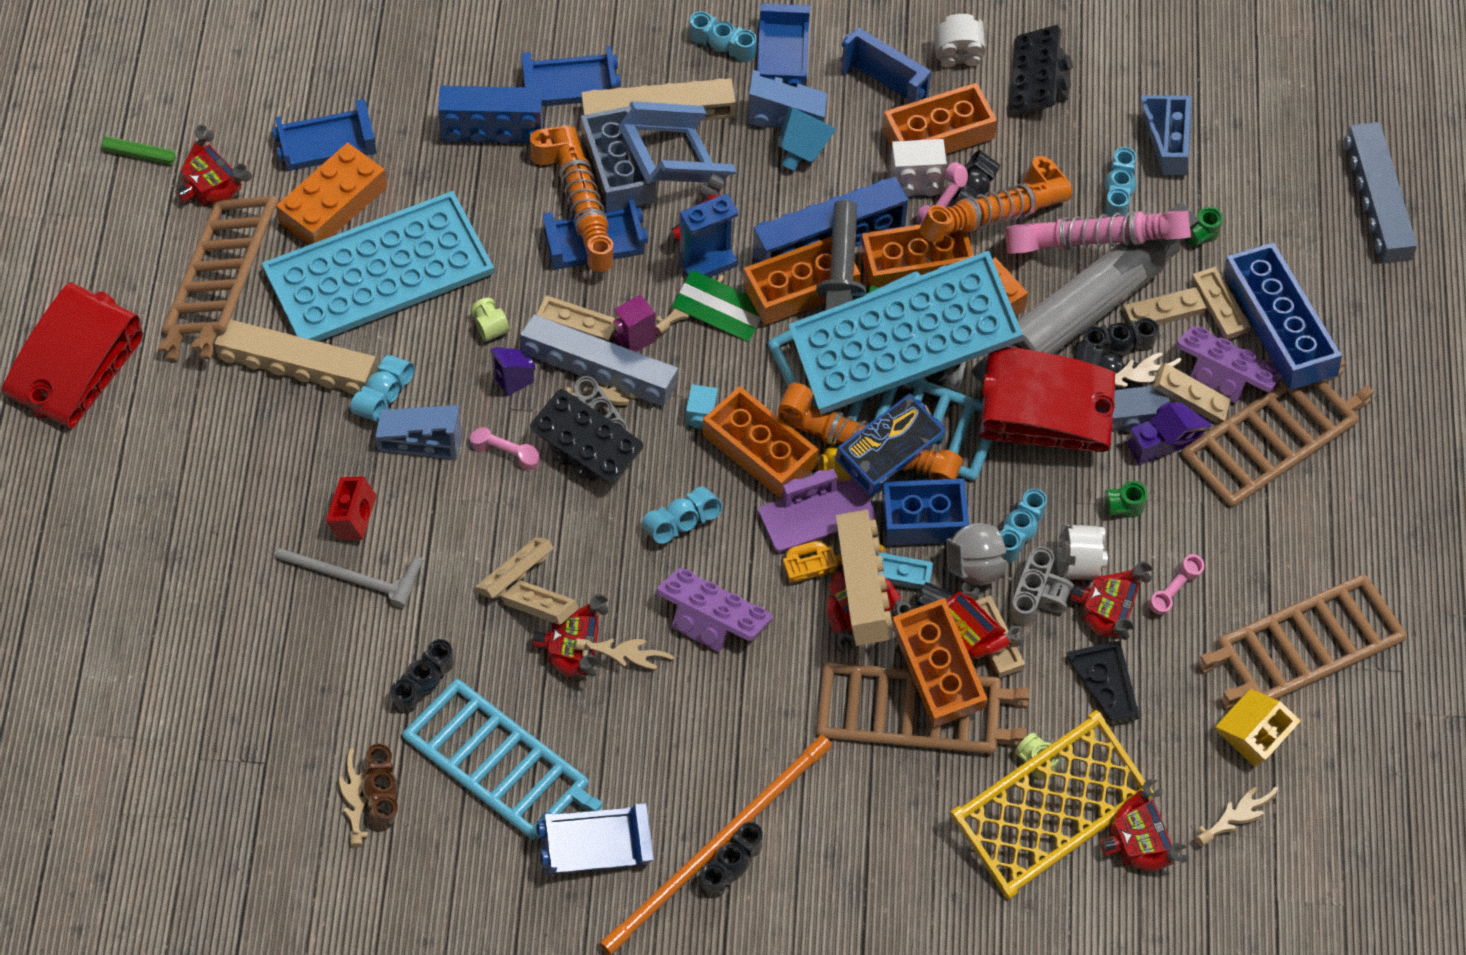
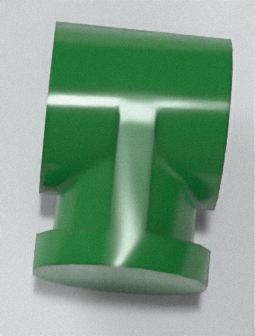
[1185,207,1223,247]
[1104,481,1147,518]

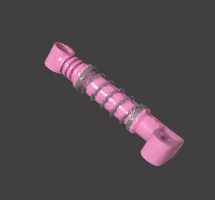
[1005,210,1191,254]

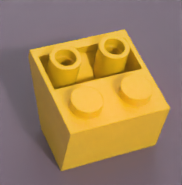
[1214,688,1301,767]

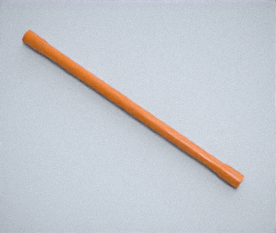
[599,735,832,955]

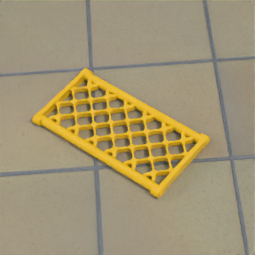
[949,710,1154,900]

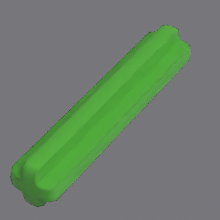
[102,136,176,165]

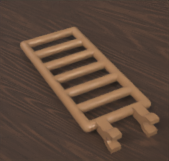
[157,196,278,361]
[1181,358,1374,507]
[1197,574,1407,710]
[816,662,1030,754]

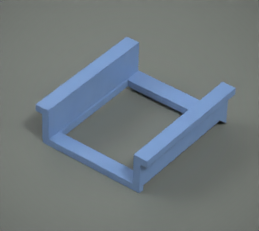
[618,101,737,184]

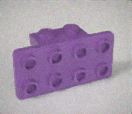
[1176,326,1282,403]
[759,469,876,553]
[656,568,773,652]

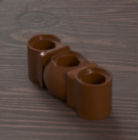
[362,743,398,831]

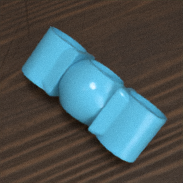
[690,11,756,62]
[1104,147,1137,217]
[350,355,415,422]
[642,487,722,544]
[1000,489,1047,563]

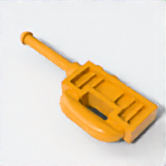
[783,541,885,583]

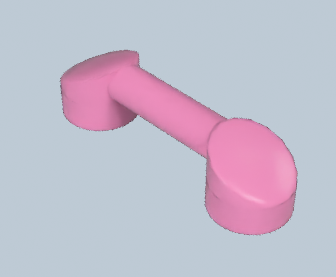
[916,162,968,224]
[470,427,540,471]
[1148,554,1205,615]

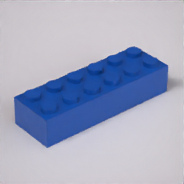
[752,177,908,263]
[1223,242,1342,390]

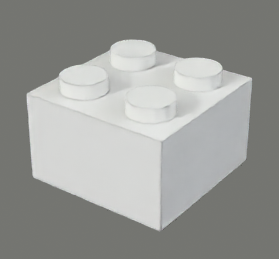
[889,139,947,197]

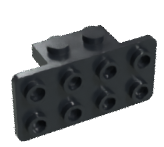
[1009,25,1073,117]
[530,389,644,484]

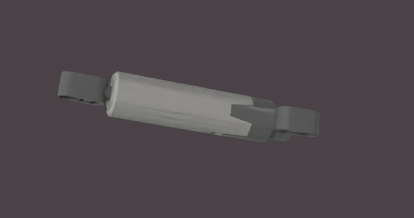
[971,202,1199,385]

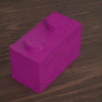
[613,294,656,352]

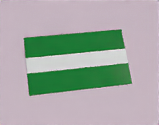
[672,269,761,342]

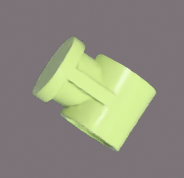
[470,298,510,342]
[1015,732,1059,780]

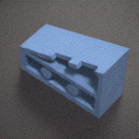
[748,70,827,128]
[1140,96,1192,175]
[375,405,462,460]

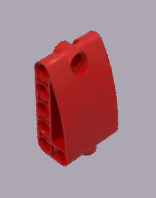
[2,282,143,428]
[979,347,1116,452]

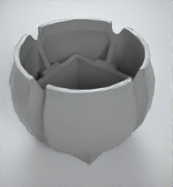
[946,523,1007,586]

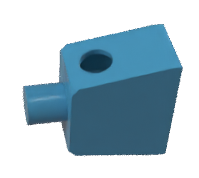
[778,106,836,171]

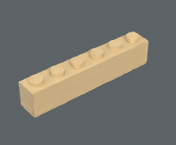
[582,78,735,121]
[214,319,378,395]
[836,509,893,646]

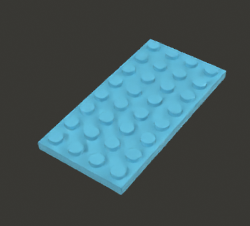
[261,191,495,342]
[788,251,1024,414]

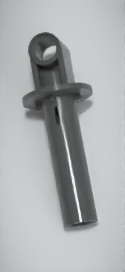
[816,200,866,311]

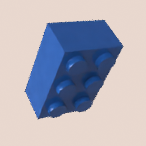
[881,479,969,545]

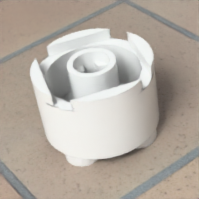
[934,14,986,68]
[1057,525,1108,580]

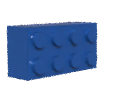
[438,86,544,144]

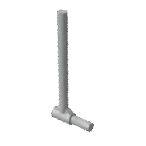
[276,548,423,608]

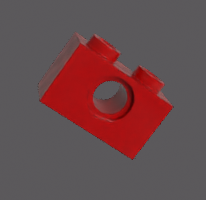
[326,476,377,540]

